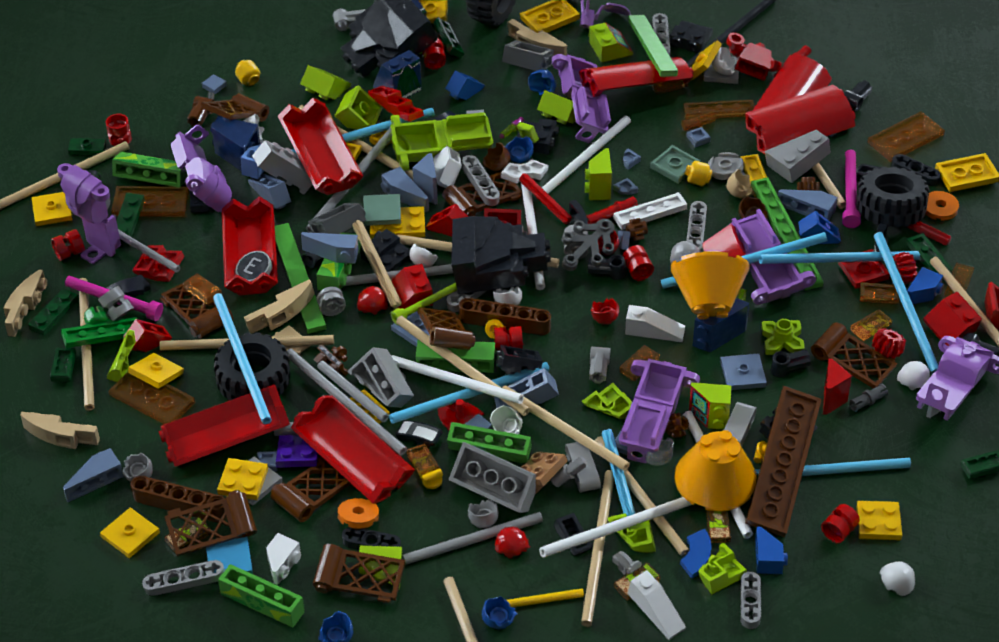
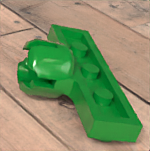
[61,306,137,348]

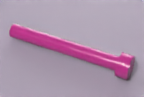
[842,150,861,228]
[65,276,163,321]

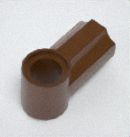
[187,96,215,127]

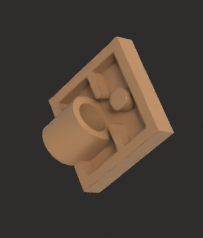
[521,452,568,494]

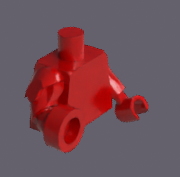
[726,33,782,81]

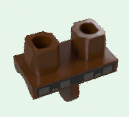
[313,344,348,376]

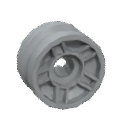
[316,287,346,316]

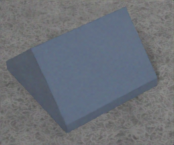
[413,153,438,204]

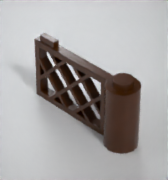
[201,93,270,122]
[442,171,522,217]
[160,278,233,338]
[418,307,475,350]
[811,322,897,388]
[271,456,351,522]
[165,490,258,556]
[313,544,405,603]

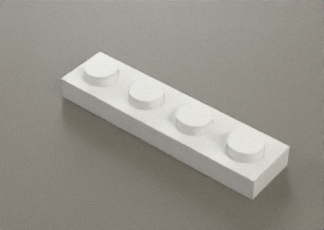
[613,193,687,230]

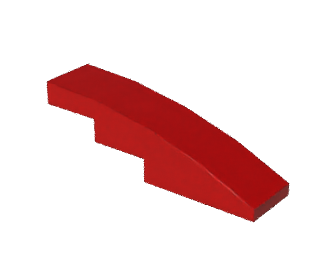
[368,86,424,122]

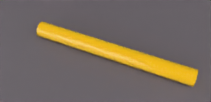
[507,589,584,607]

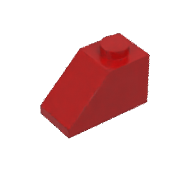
[426,203,468,236]
[123,319,172,352]

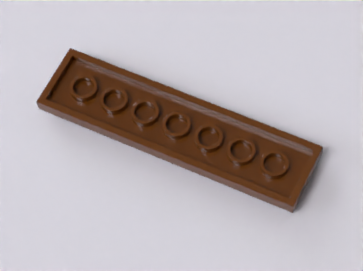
[745,386,822,537]

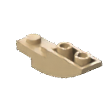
[508,19,567,56]
[3,270,47,337]
[244,279,315,334]
[20,412,100,449]

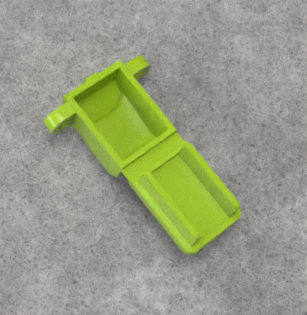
[390,112,493,171]

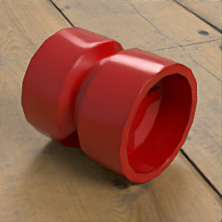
[422,38,446,70]
[106,114,132,146]
[51,229,85,261]
[623,245,654,281]
[494,326,523,353]
[821,504,860,543]

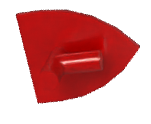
[437,399,484,430]

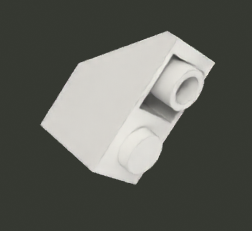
[433,146,462,188]
[266,533,301,585]

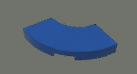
[680,529,711,579]

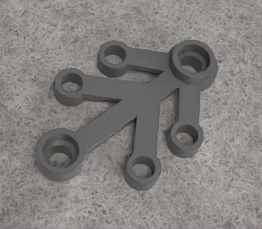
[562,219,614,271]

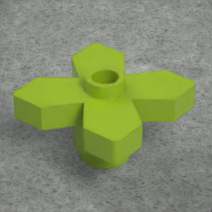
[761,319,805,355]

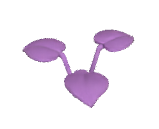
[580,0,631,29]

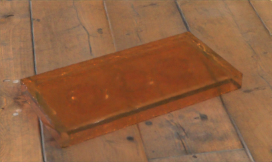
[867,111,945,162]
[111,186,189,217]
[109,372,195,424]

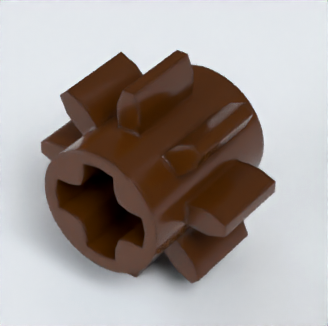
[797,177,819,191]
[626,218,648,241]
[665,412,689,438]

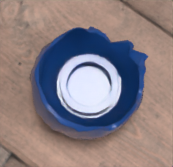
[528,69,556,96]
[505,137,533,163]
[482,597,517,629]
[318,611,353,642]

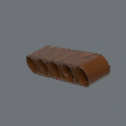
[459,298,551,335]
[131,476,226,522]

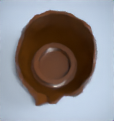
[482,142,510,172]
[738,197,768,219]

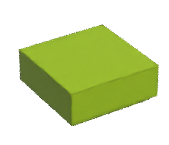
[517,122,539,143]

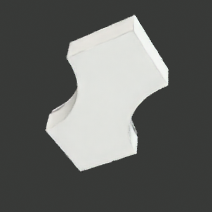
[501,159,548,184]

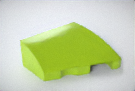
[107,330,136,383]
[582,383,632,419]
[607,513,656,552]
[698,543,747,594]
[359,546,402,590]

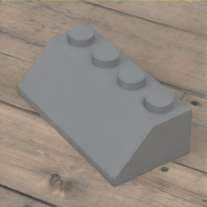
[449,442,536,513]

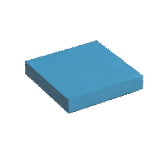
[206,537,253,574]

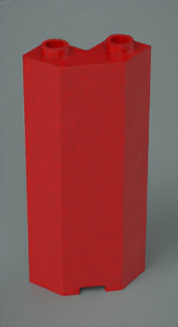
[278,98,364,195]
[222,196,278,295]
[158,384,290,467]

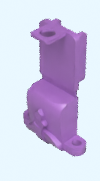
[552,54,611,143]
[171,124,232,213]
[57,163,121,264]
[730,209,816,305]
[916,336,999,421]
[619,359,700,463]

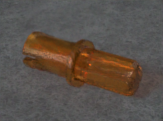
[681,111,716,131]

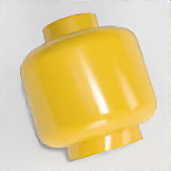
[235,60,260,86]
[685,160,712,186]

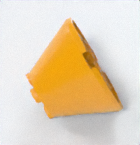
[671,252,749,320]
[675,430,757,511]

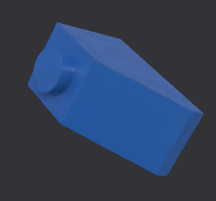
[445,71,485,100]
[798,211,841,244]
[907,267,944,304]
[755,527,788,574]

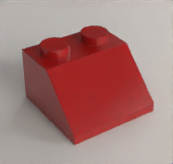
[391,264,433,309]
[923,291,982,346]

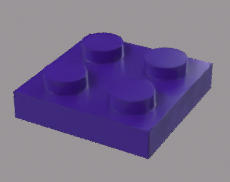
[276,435,318,468]

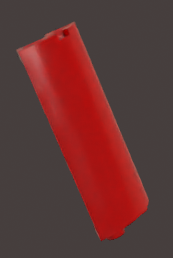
[753,55,832,110]
[578,57,693,97]
[745,85,856,154]
[290,395,415,504]

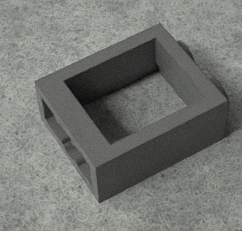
[502,40,554,71]
[308,203,366,234]

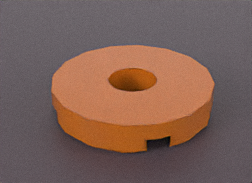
[925,191,959,221]
[338,498,379,529]

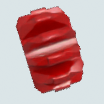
[892,252,918,284]
[872,328,906,358]

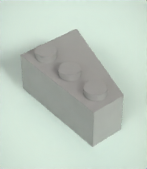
[765,130,831,183]
[252,140,313,194]
[347,347,414,408]

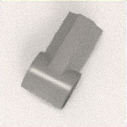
[333,9,365,31]
[589,346,611,384]

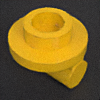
[485,319,506,338]
[754,441,767,463]
[421,468,443,489]

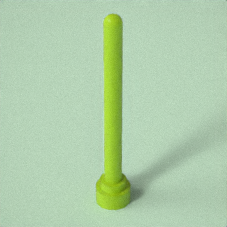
[391,283,457,325]

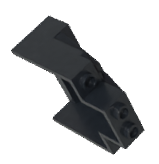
[341,0,438,78]
[451,216,551,294]

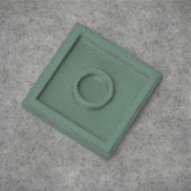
[650,145,700,184]
[363,194,401,226]

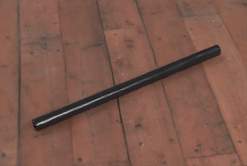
[686,0,776,68]

